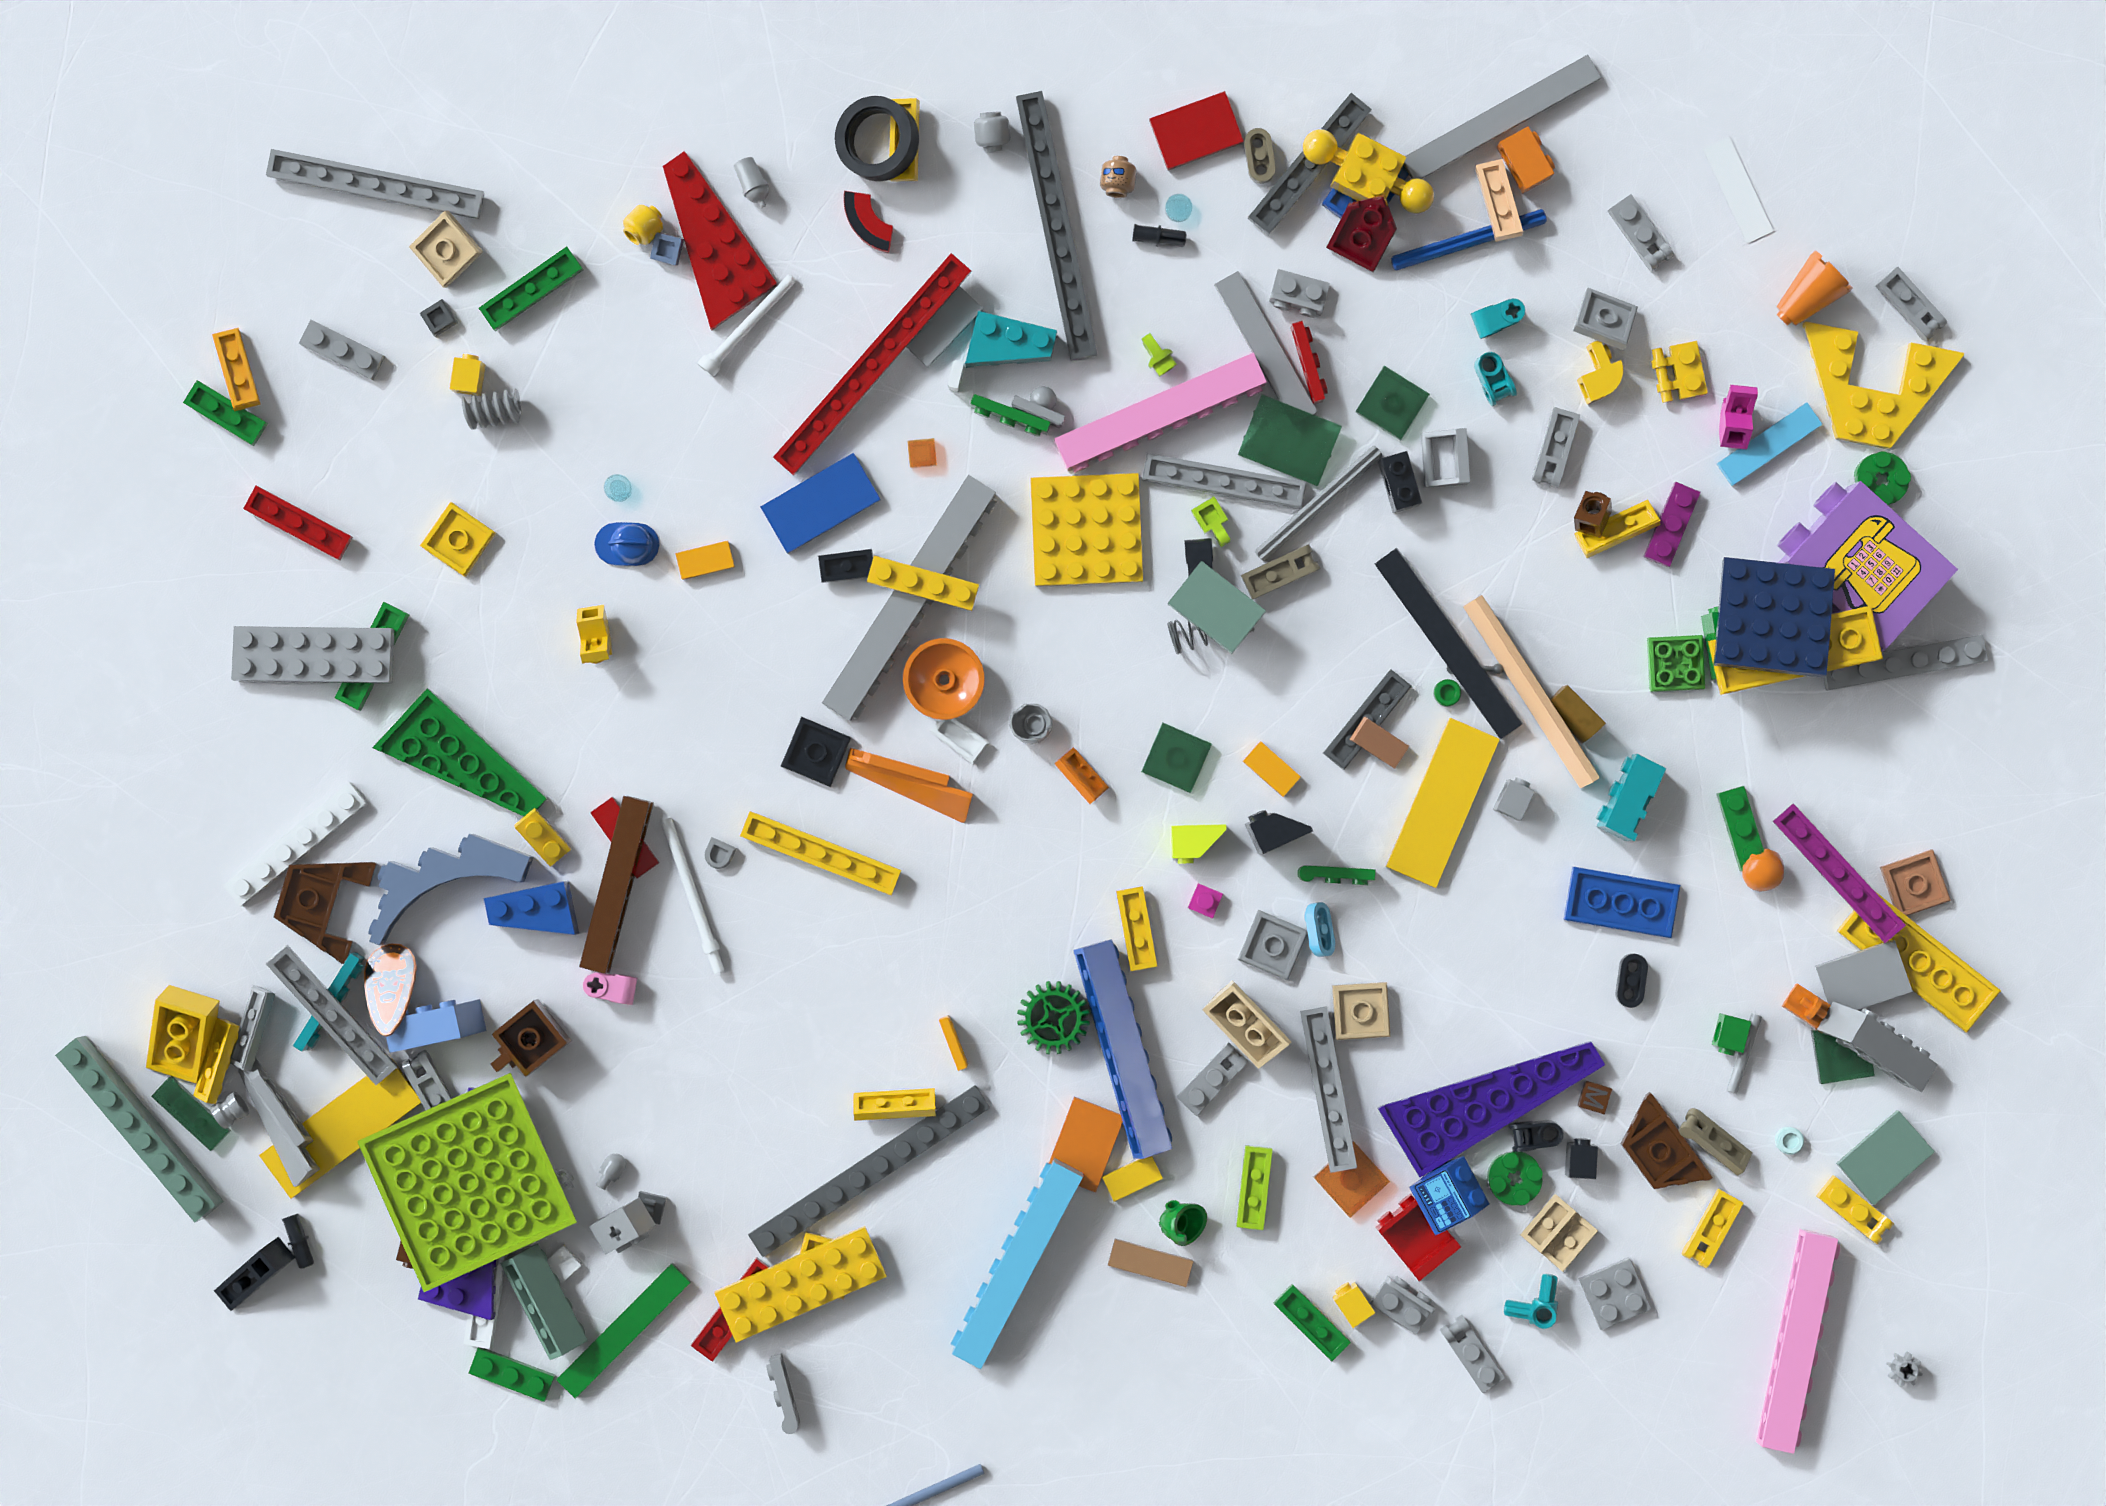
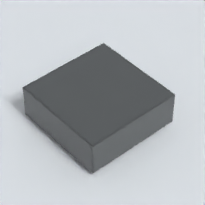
[419,299,458,337]

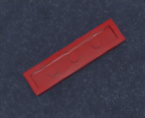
[243,485,353,560]
[691,1257,770,1362]

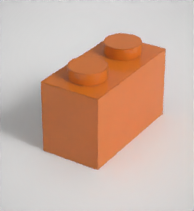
[1496,126,1555,194]

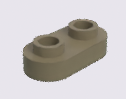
[1244,128,1276,184]

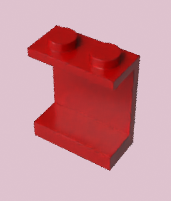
[1375,1194,1461,1281]

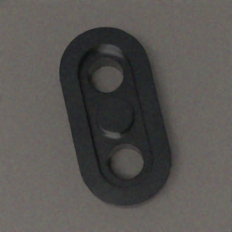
[1615,953,1648,1008]

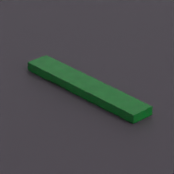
[556,1263,691,1399]

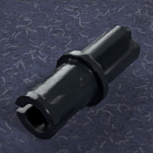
[1132,224,1187,247]
[282,1213,314,1269]

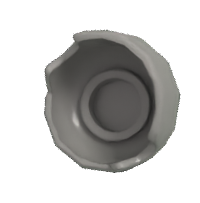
[1009,704,1052,744]

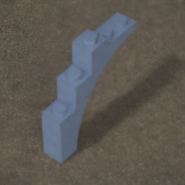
[368,834,534,945]

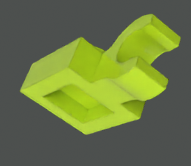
[1191,497,1231,547]

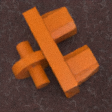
[1781,983,1831,1033]

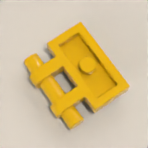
[1651,341,1708,403]

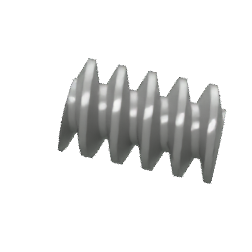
[462,389,521,430]

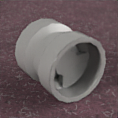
[211,1092,249,1129]

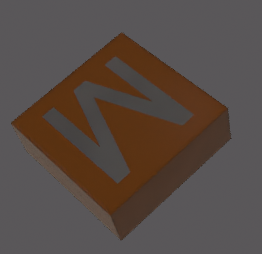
[1577,1080,1612,1115]

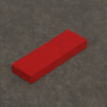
[590,797,660,879]

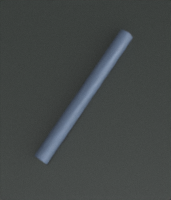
[886,1464,985,1506]

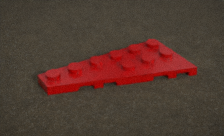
[662,151,778,331]

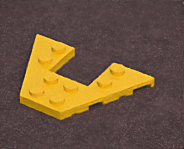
[1802,321,1964,449]

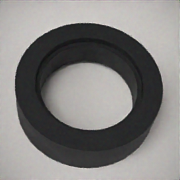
[834,96,919,181]

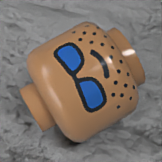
[1100,156,1137,198]

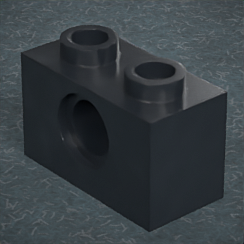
[1378,451,1422,513]

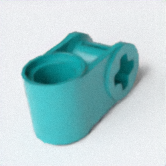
[1470,298,1525,339]
[1474,352,1517,406]

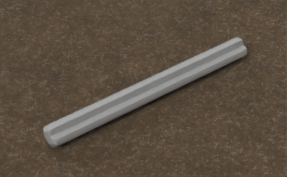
[1255,446,1382,561]

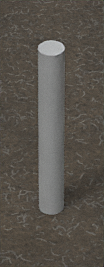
[1727,1013,1762,1094]

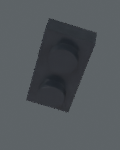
[818,549,873,583]

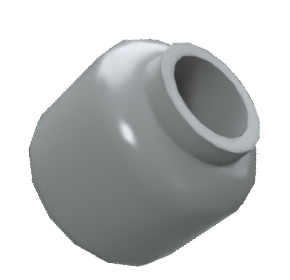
[974,111,1010,152]

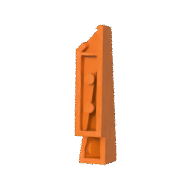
[845,748,973,823]

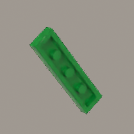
[478,246,583,332]
[335,601,410,711]

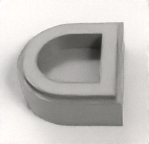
[705,837,737,869]

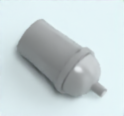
[734,157,769,208]

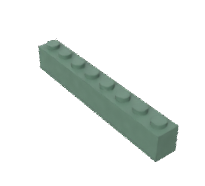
[55,1036,224,1223]

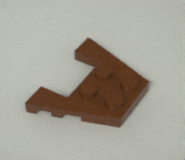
[273,862,377,964]

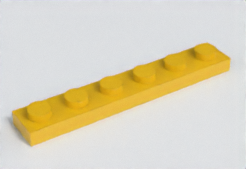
[740,811,902,895]

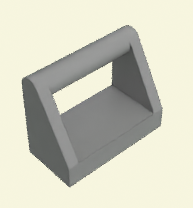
[1421,428,1470,488]

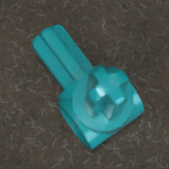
[1504,1274,1558,1329]

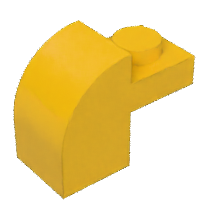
[1577,341,1623,405]
[576,605,612,664]

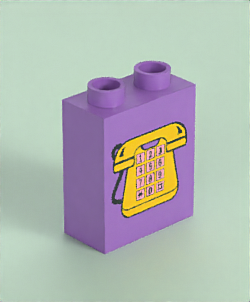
[1777,481,1958,651]

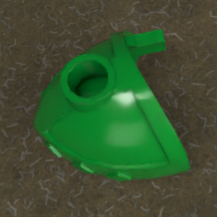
[1159,1200,1207,1246]

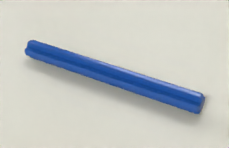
[1391,209,1547,271]

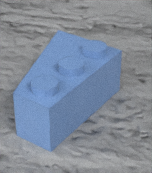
[386,999,487,1053]

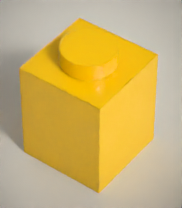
[449,354,486,396]
[1333,1282,1375,1328]

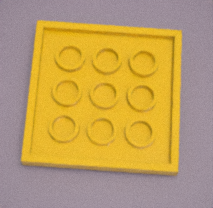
[1031,473,1143,586]

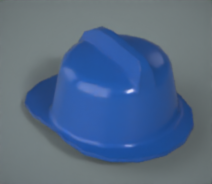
[594,522,660,566]

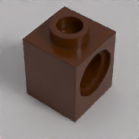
[1574,491,1612,538]

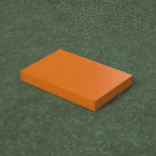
[1049,1096,1123,1193]

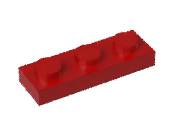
[1290,321,1328,405]

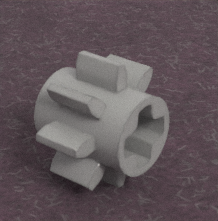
[1887,1352,1923,1387]

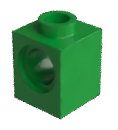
[1712,1013,1751,1056]

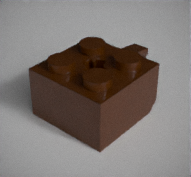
[490,999,572,1077]

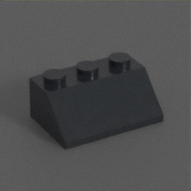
[1245,810,1313,854]

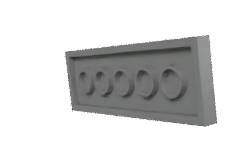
[231,626,394,683]

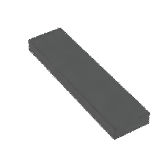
[1323,669,1412,770]

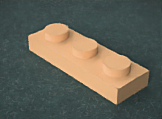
[1475,159,1523,242]

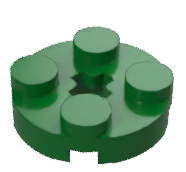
[1854,451,1911,505]
[1487,1151,1543,1206]

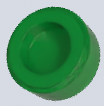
[1433,679,1461,706]

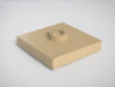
[409,211,483,288]
[1332,982,1391,1040]

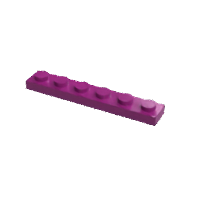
[1772,803,1906,943]

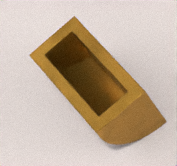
[1550,685,1606,743]

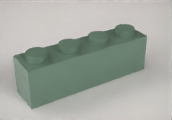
[500,1244,588,1360]

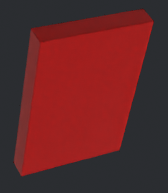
[1149,91,1244,171]

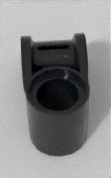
[1184,538,1213,577]
[1509,1120,1564,1152]

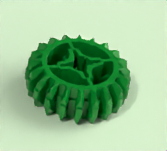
[1017,981,1090,1054]

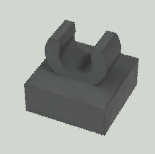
[638,1191,667,1225]

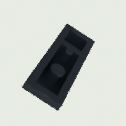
[214,1236,296,1311]

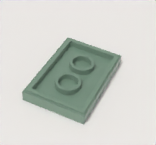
[1168,561,1266,654]
[1836,1110,1935,1205]

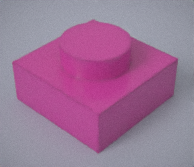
[1187,883,1223,919]

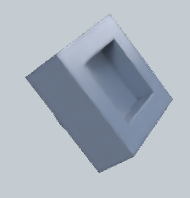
[650,232,684,265]

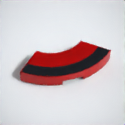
[843,190,893,253]

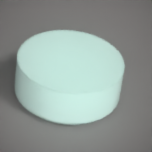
[1775,1127,1804,1155]

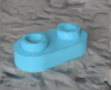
[1305,902,1335,957]

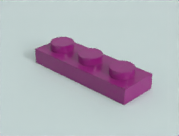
[1643,482,1701,567]

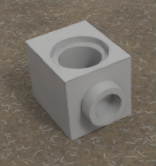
[1493,777,1535,821]

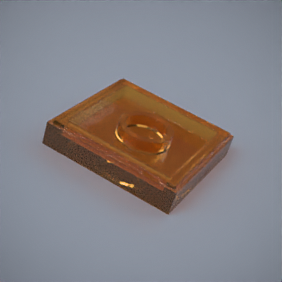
[1313,1141,1390,1218]

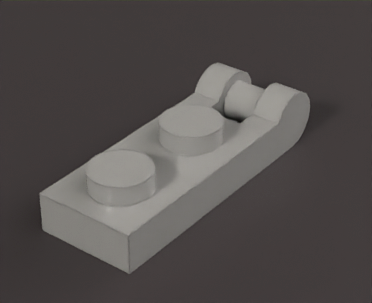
[1607,194,1674,271]
[1876,267,1947,342]
[1532,407,1580,488]
[1176,1042,1248,1116]
[401,1050,453,1110]
[1440,1315,1505,1393]
[766,1353,800,1434]

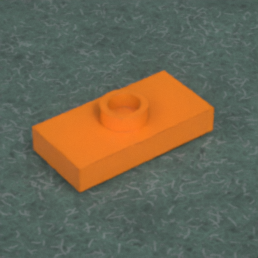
[1054,747,1109,804]

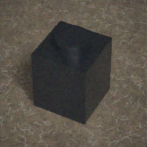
[1565,1138,1598,1179]

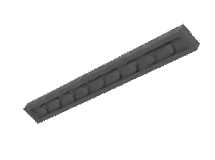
[1016,91,1097,361]
[748,1085,990,1257]

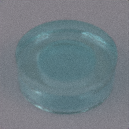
[1165,194,1192,222]
[604,474,632,502]

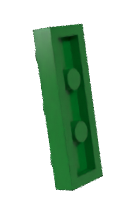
[183,380,268,446]
[970,394,1050,437]
[1716,786,1764,871]
[1273,1284,1351,1362]
[468,1347,555,1402]

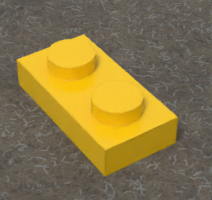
[514,808,571,867]

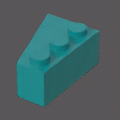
[965,311,1057,368]
[1596,754,1666,841]

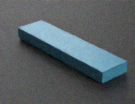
[1717,403,1822,486]

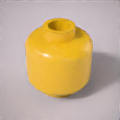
[623,205,663,245]

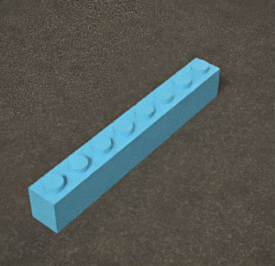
[950,1158,1083,1369]

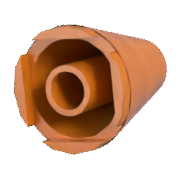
[1776,251,1853,326]

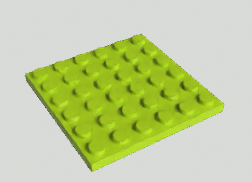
[357,1073,577,1292]

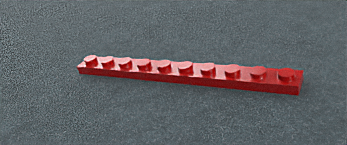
[773,253,972,475]

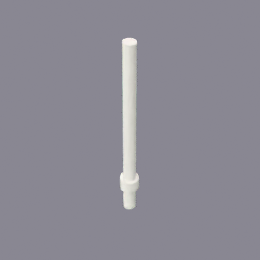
[661,817,725,974]

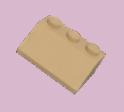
[1202,980,1291,1069]

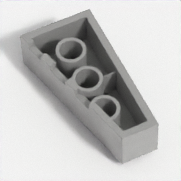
[1817,1001,1938,1092]

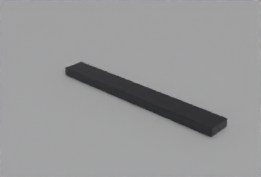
[1374,548,1523,740]

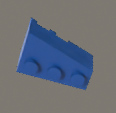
[483,881,579,935]

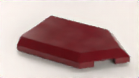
[1326,195,1397,273]

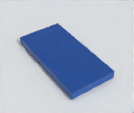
[760,453,881,554]
[1563,866,1681,938]

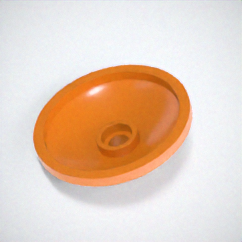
[903,638,984,720]

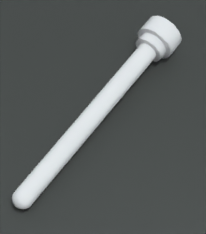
[697,275,795,378]

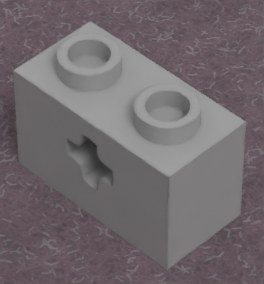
[589,1197,656,1255]

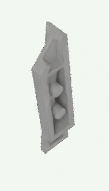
[238,1057,320,1187]

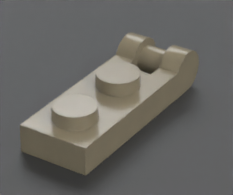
[1241,544,1321,600]
[1679,1108,1753,1176]

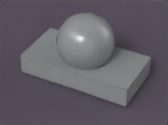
[1011,386,1065,429]

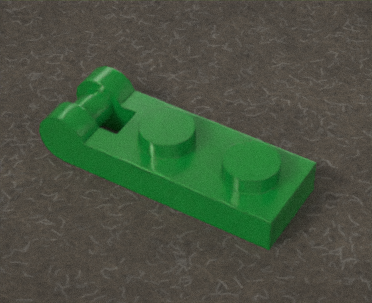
[1297,865,1376,885]

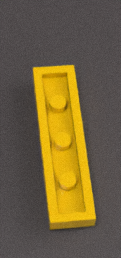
[867,556,979,611]

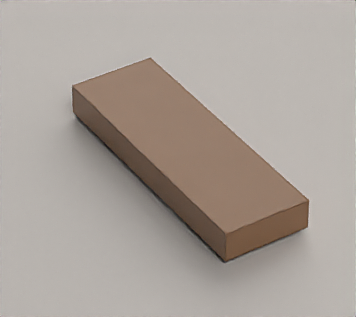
[1108,1238,1193,1287]

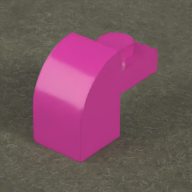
[1719,384,1758,450]

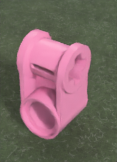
[583,972,637,1005]

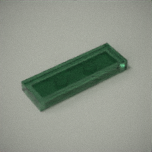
[151,1076,231,1151]

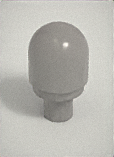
[596,1154,626,1190]

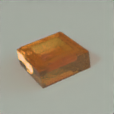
[907,438,937,468]

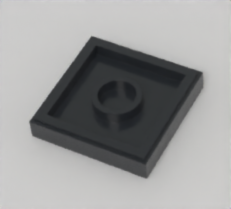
[781,716,852,787]

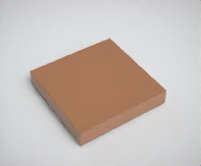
[1880,849,1951,916]

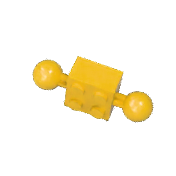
[1303,129,1434,214]

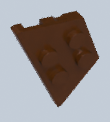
[1620,1092,1713,1189]

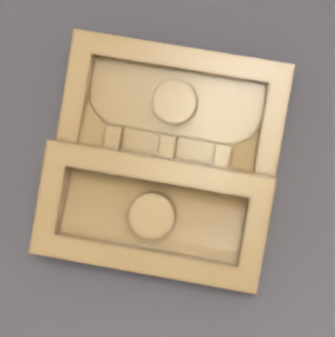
[1520,1194,1598,1272]

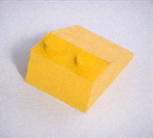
[146,985,220,1084]

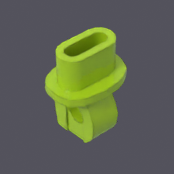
[1141,333,1177,377]

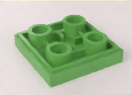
[1647,635,1705,692]

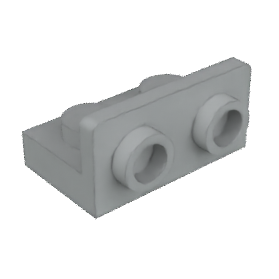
[1269,269,1330,318]
[1370,1276,1436,1334]

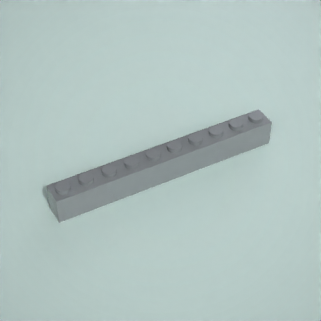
[822,474,997,721]

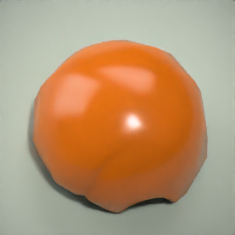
[1742,849,1784,892]

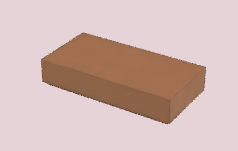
[1350,717,1409,769]

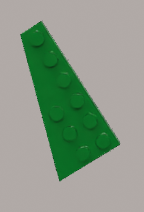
[372,688,548,816]

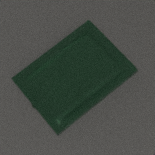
[1238,394,1342,486]

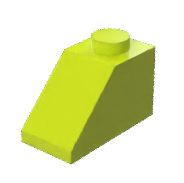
[1171,824,1226,864]

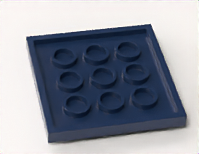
[1714,557,1835,678]

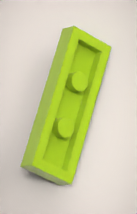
[1236,1145,1273,1230]

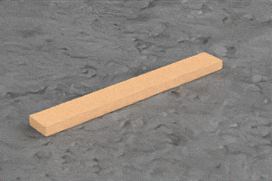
[1463,595,1600,788]

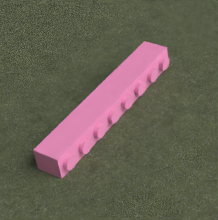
[1054,352,1266,473]
[1756,1229,1840,1454]

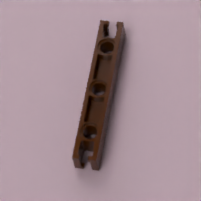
[579,796,654,974]

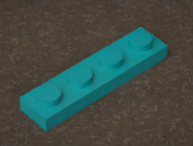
[293,952,365,1052]

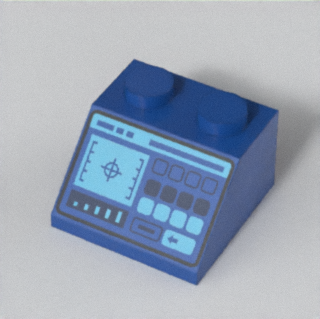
[1409,1156,1490,1235]

